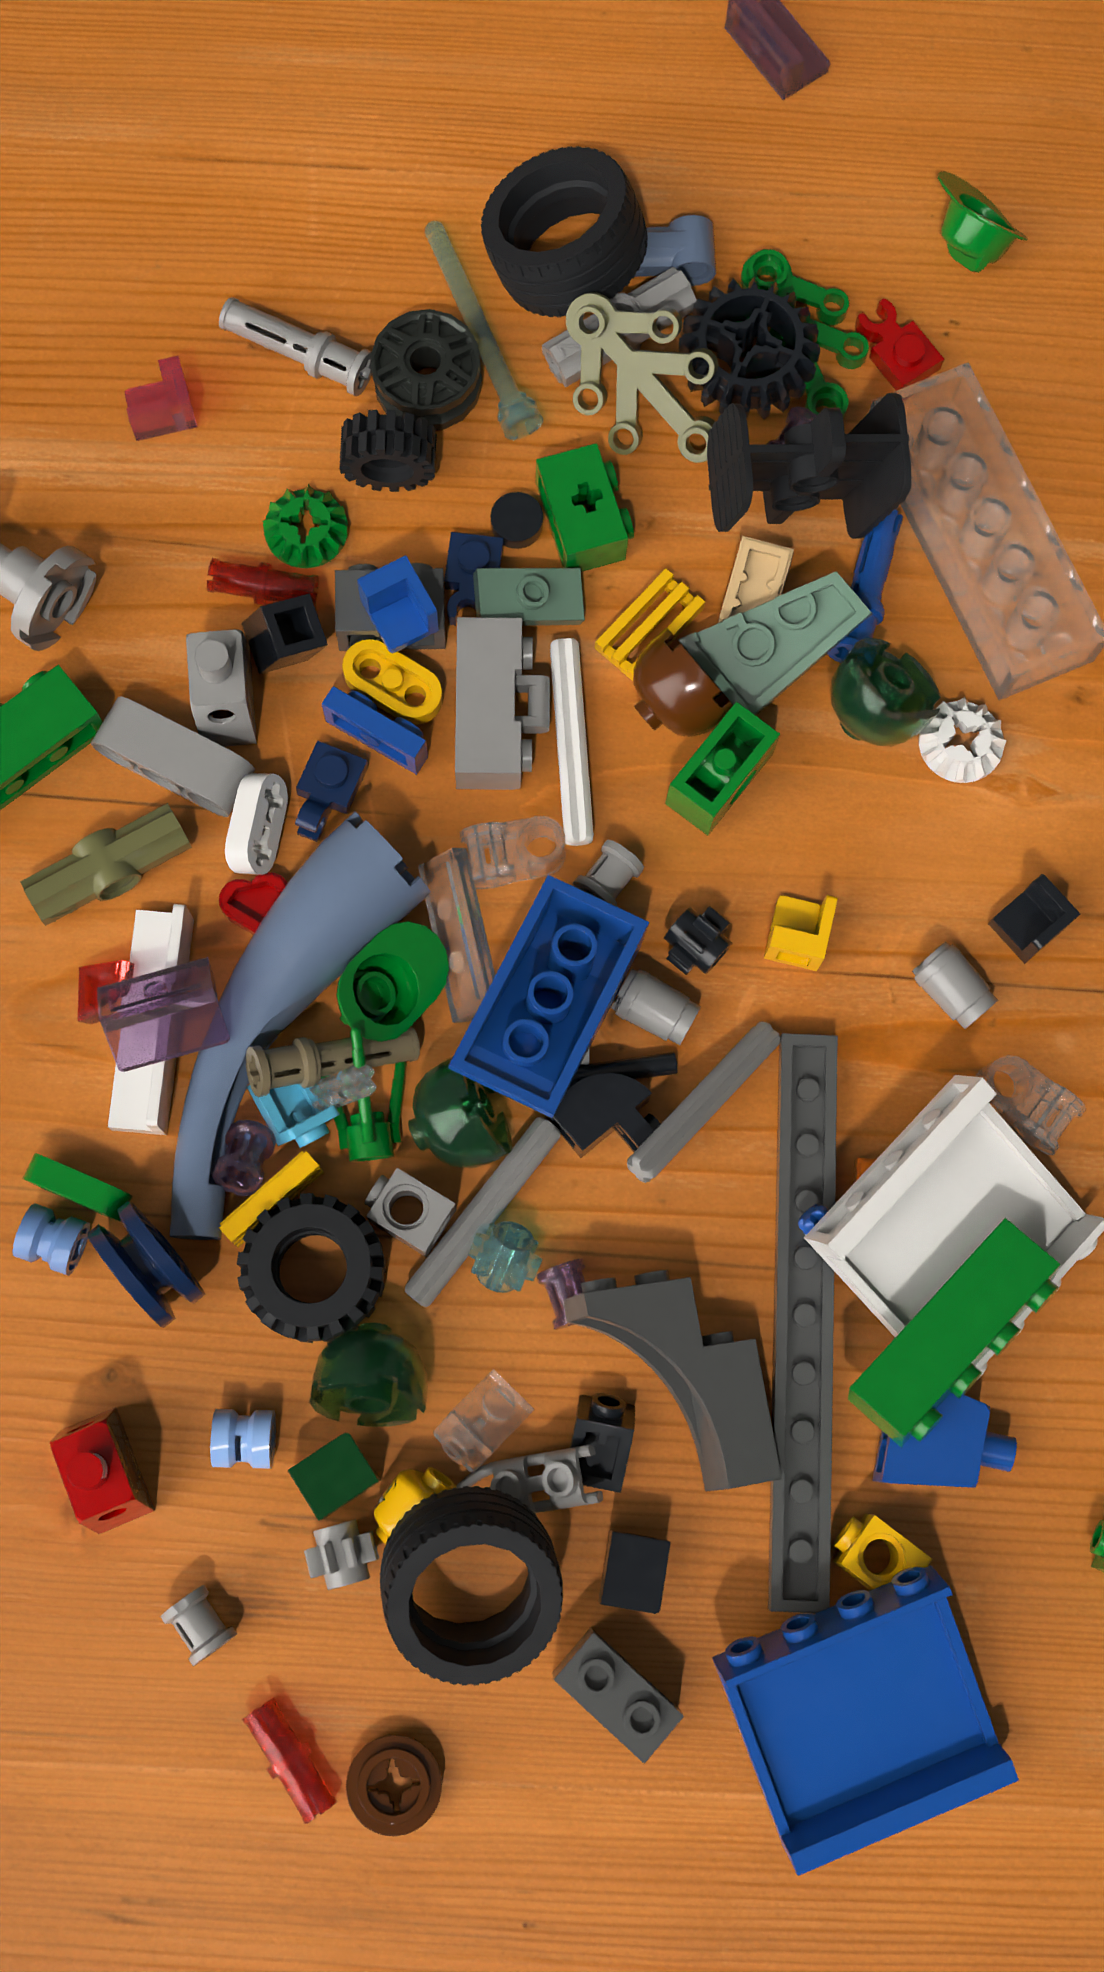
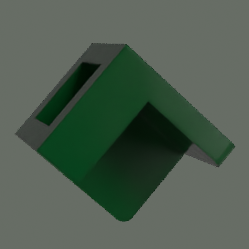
[287,1433,382,1521]

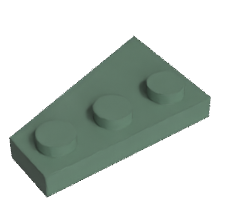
[678,571,873,716]

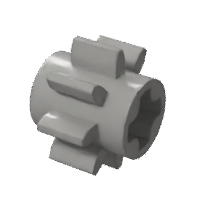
[304,1519,379,1590]

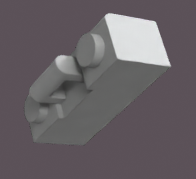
[455,617,550,790]

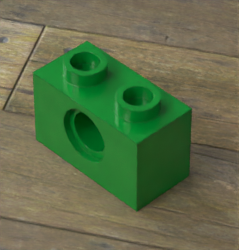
[665,702,780,836]

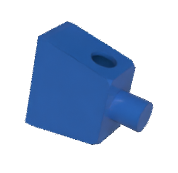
[872,1392,1017,1488]

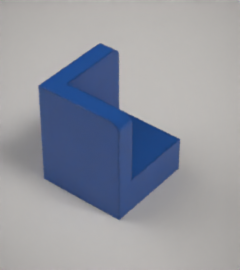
[357,555,439,653]

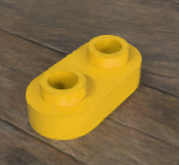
[342,639,442,725]

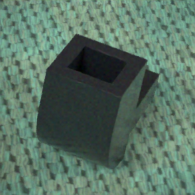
[545,1073,661,1158]

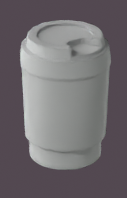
[912,942,998,1029]
[611,969,701,1045]

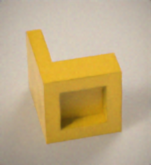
[763,895,838,971]

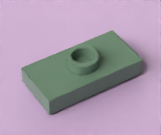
[473,568,585,626]

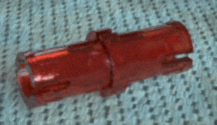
[207,558,319,607]
[242,1697,337,1824]

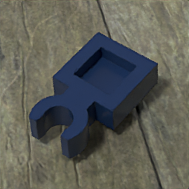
[444,532,503,626]

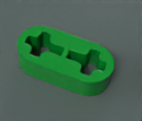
[23,1153,132,1222]

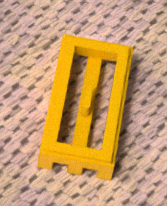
[595,568,705,681]
[219,1151,324,1248]

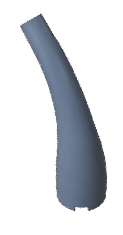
[170,811,431,1240]

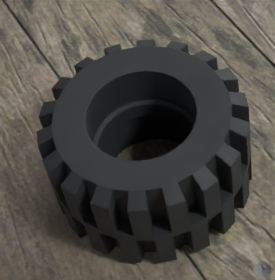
[237,1193,387,1343]

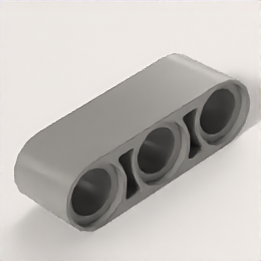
[91,697,255,817]

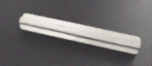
[550,638,594,846]

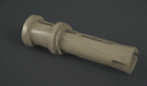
[246,1027,420,1097]

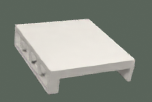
[804,1075,1104,1380]

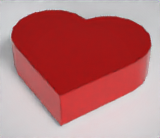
[219,872,287,935]

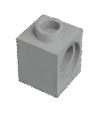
[364,1168,457,1257]

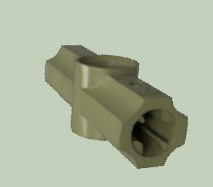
[20,803,192,926]

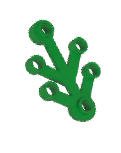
[739,249,869,423]

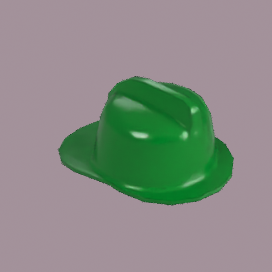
[938,171,1028,273]
[336,921,449,1042]

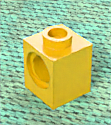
[832,1514,932,1590]

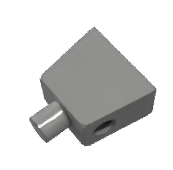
[186,629,257,747]

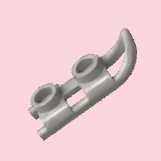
[456,1444,603,1513]

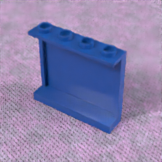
[712,1565,1019,1876]

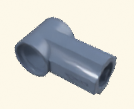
[635,215,716,286]

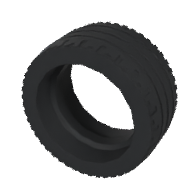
[481,146,648,317]
[380,1486,563,1686]

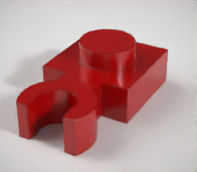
[855,298,944,395]

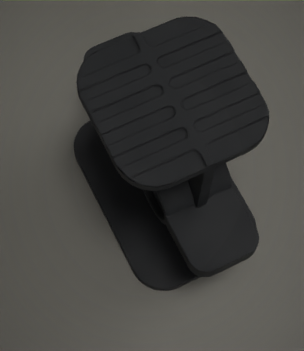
[707,393,912,539]

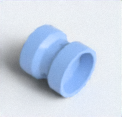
[210,1409,276,1469]

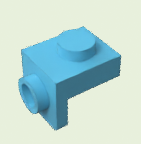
[247,1084,340,1148]

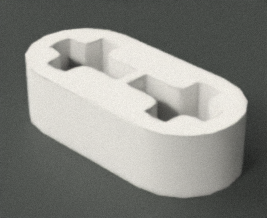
[225,773,288,875]

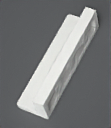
[108,904,194,1135]

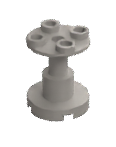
[0,543,96,651]

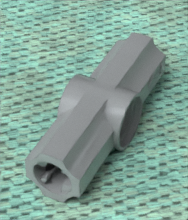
[542,267,697,387]

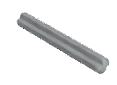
[627,1021,781,1183]
[405,1117,561,1307]

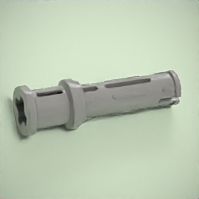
[219,297,372,397]

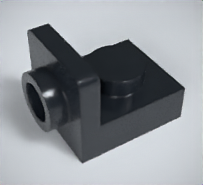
[570,1393,635,1493]

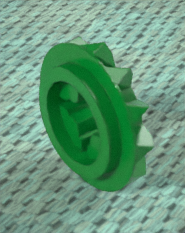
[263,484,348,568]

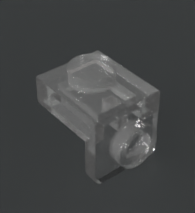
[433,1369,535,1473]

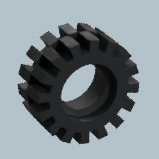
[339,409,437,492]

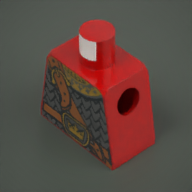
[50,1407,155,1534]

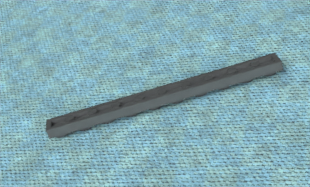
[768,1033,838,1613]

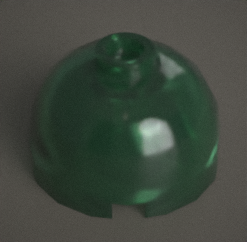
[830,638,940,747]
[408,1056,512,1169]
[309,1322,428,1427]

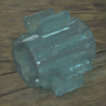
[468,1221,542,1293]

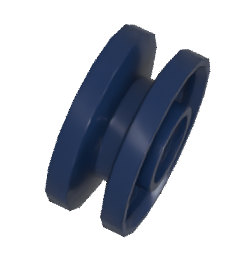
[87,1200,205,1328]

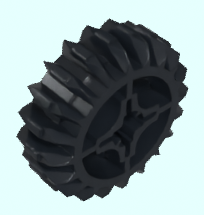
[678,277,820,420]

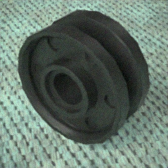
[370,309,482,431]

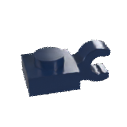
[295,741,368,842]

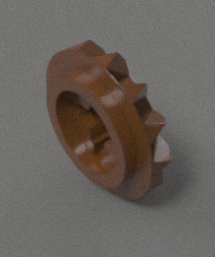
[346,1734,442,1836]

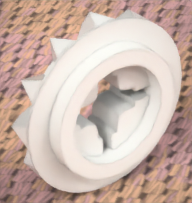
[919,697,1007,783]

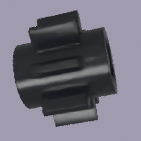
[664,906,732,975]

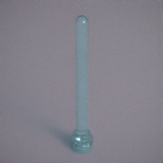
[425,221,543,440]

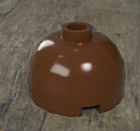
[633,627,733,737]

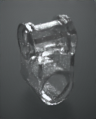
[459,816,567,889]
[975,1055,1086,1155]

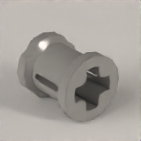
[573,840,644,906]
[160,1585,237,1667]

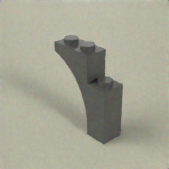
[563,1270,782,1491]

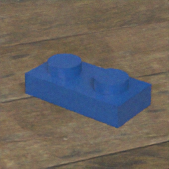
[321,686,428,775]

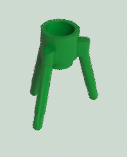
[320,1027,406,1162]

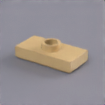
[718,536,794,623]

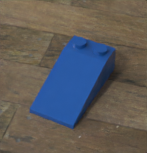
[448,875,649,1119]

